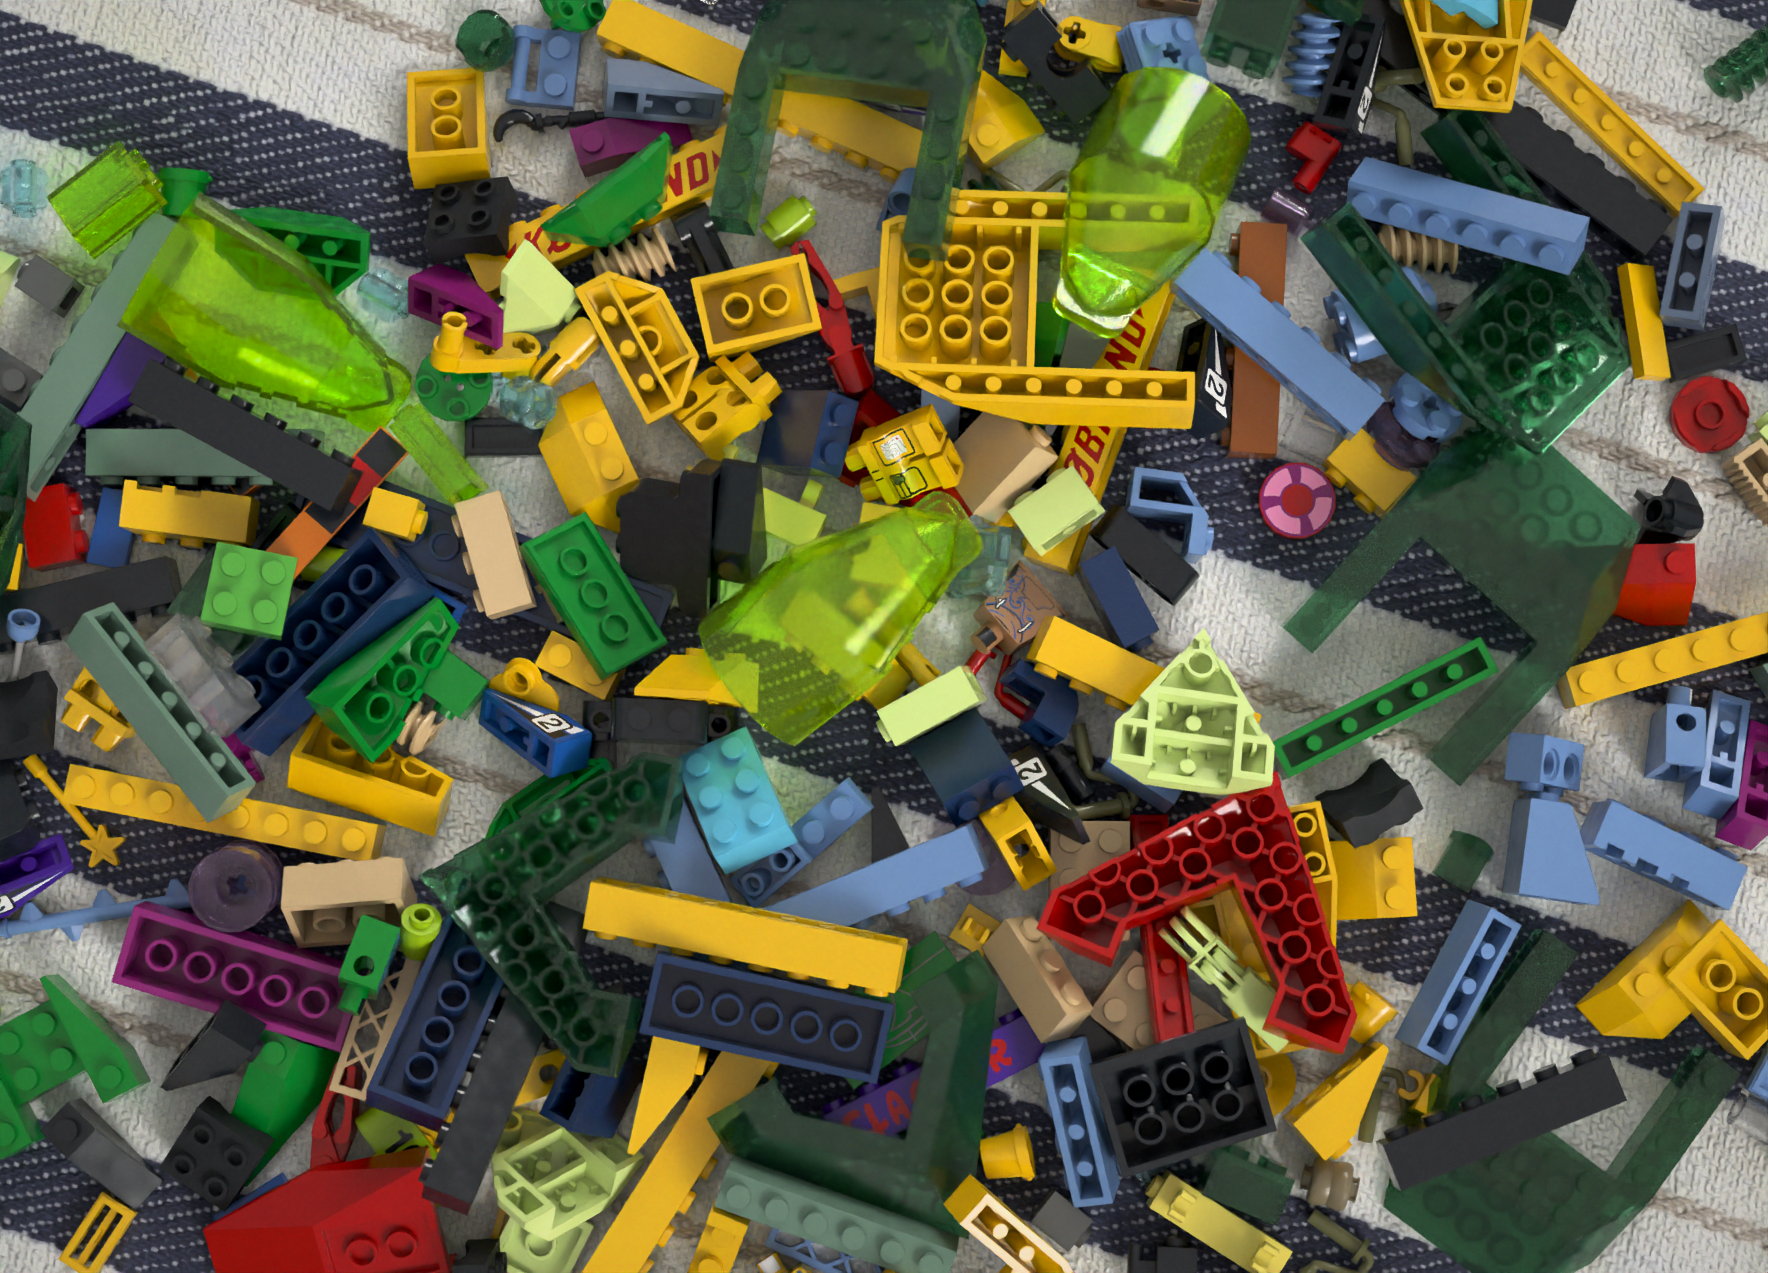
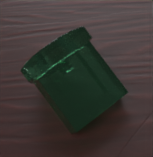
[1432,830,1494,893]

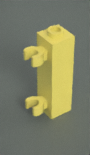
[686,443,827,555]
[1145,1170,1292,1273]

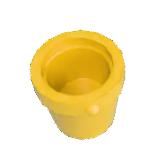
[1349,979,1399,1045]
[980,1123,1036,1181]

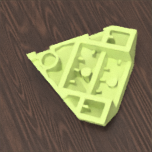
[1110,628,1275,796]
[490,1108,645,1241]

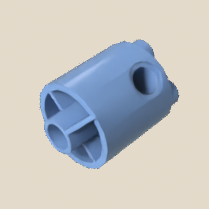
[1323,266,1438,364]

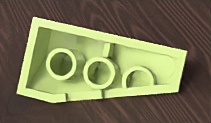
[499,239,583,336]

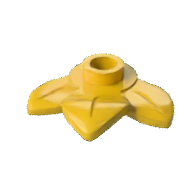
[489,658,559,712]

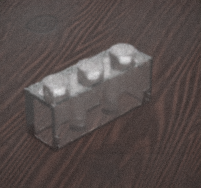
[143,613,261,738]

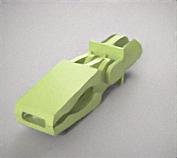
[1158,905,1289,1053]

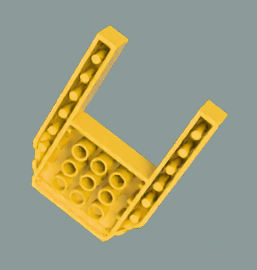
[874,190,1197,429]

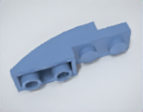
[729,777,874,908]

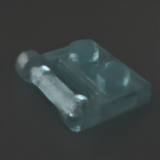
[943,525,1012,599]

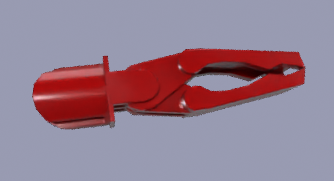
[790,240,874,399]
[310,1060,363,1169]

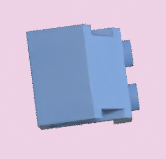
[1125,467,1214,564]

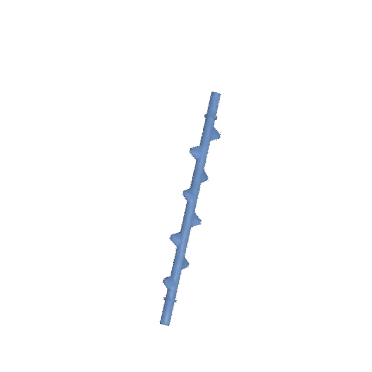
[0,867,283,941]

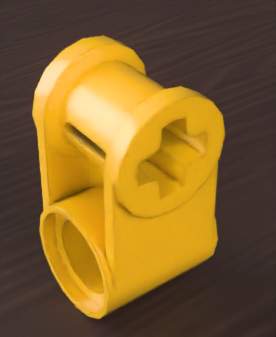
[1053,16,1124,73]

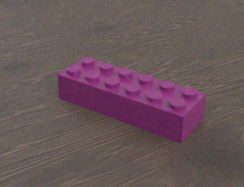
[111,901,368,1052]

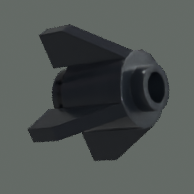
[1633,476,1704,545]

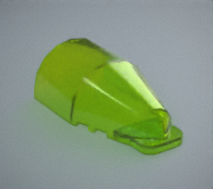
[1052,67,1252,338]
[117,192,412,432]
[698,491,982,746]

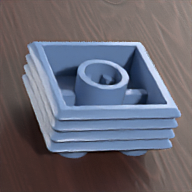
[1116,15,1210,104]

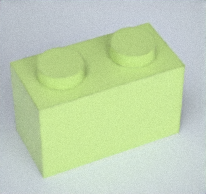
[1008,465,1105,556]

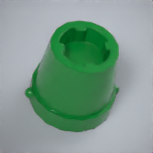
[156,167,213,220]

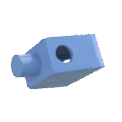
[1644,686,1706,783]

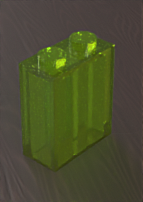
[46,140,168,260]
[388,403,489,506]

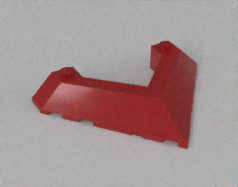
[1036,770,1357,1055]

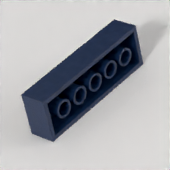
[205,527,435,757]
[365,877,537,1133]
[639,950,894,1084]

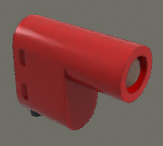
[1285,120,1342,195]

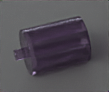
[1260,187,1313,237]

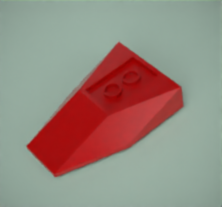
[203,1146,458,1273]

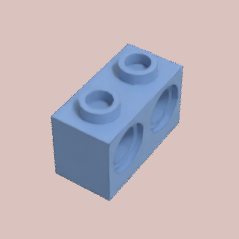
[1504,732,1584,797]

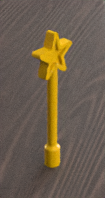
[23,754,126,867]

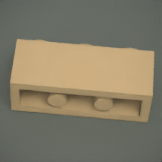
[451,490,537,620]
[982,915,1094,1043]

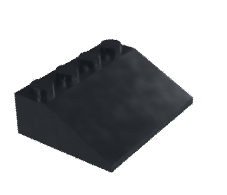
[1089,1016,1277,1178]

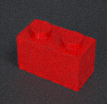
[17,483,90,572]

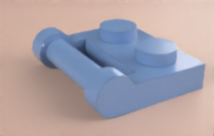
[505,25,582,111]

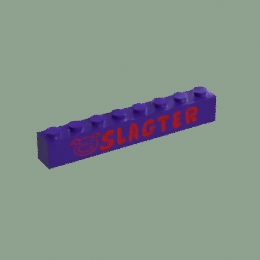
[746,1008,1046,1180]

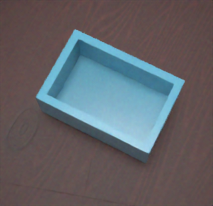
[674,726,798,875]

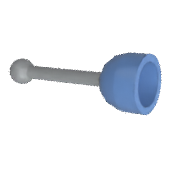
[5,609,40,682]

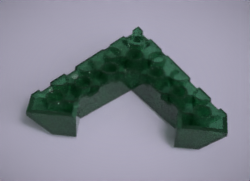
[418,752,683,1078]
[706,950,998,1240]

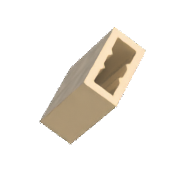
[947,412,1058,523]

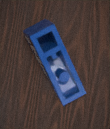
[479,688,592,778]

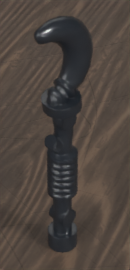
[493,109,613,142]

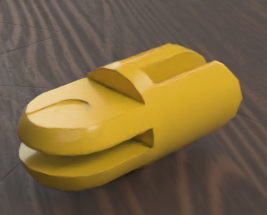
[530,317,602,390]

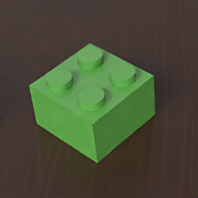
[200,542,298,640]

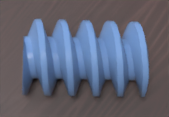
[1282,13,1343,97]

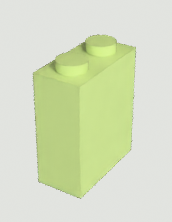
[876,666,988,746]

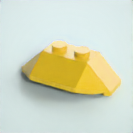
[574,271,700,426]
[538,381,640,534]
[1574,899,1712,1039]

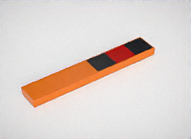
[266,425,410,580]

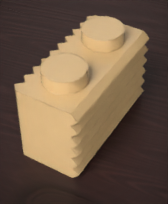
[1720,438,1768,527]

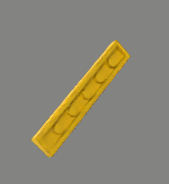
[1519,30,1705,218]

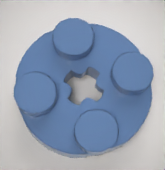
[1389,367,1467,443]

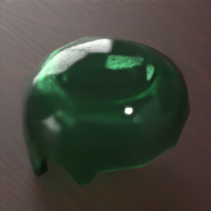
[455,9,515,72]

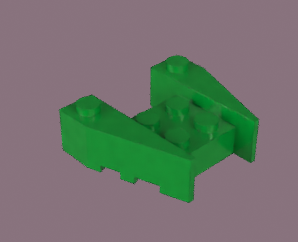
[0,974,151,1160]

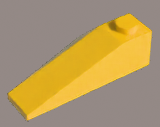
[897,29,1045,175]

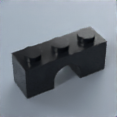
[1001,0,1112,125]

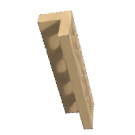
[329,947,425,1101]

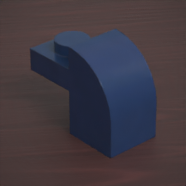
[998,659,1079,748]

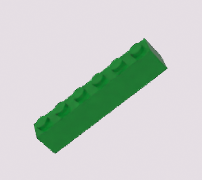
[1272,636,1499,780]

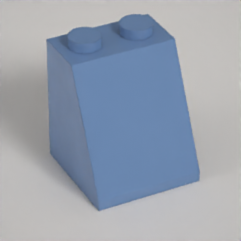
[1502,792,1600,905]

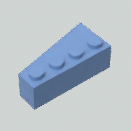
[1580,798,1748,911]

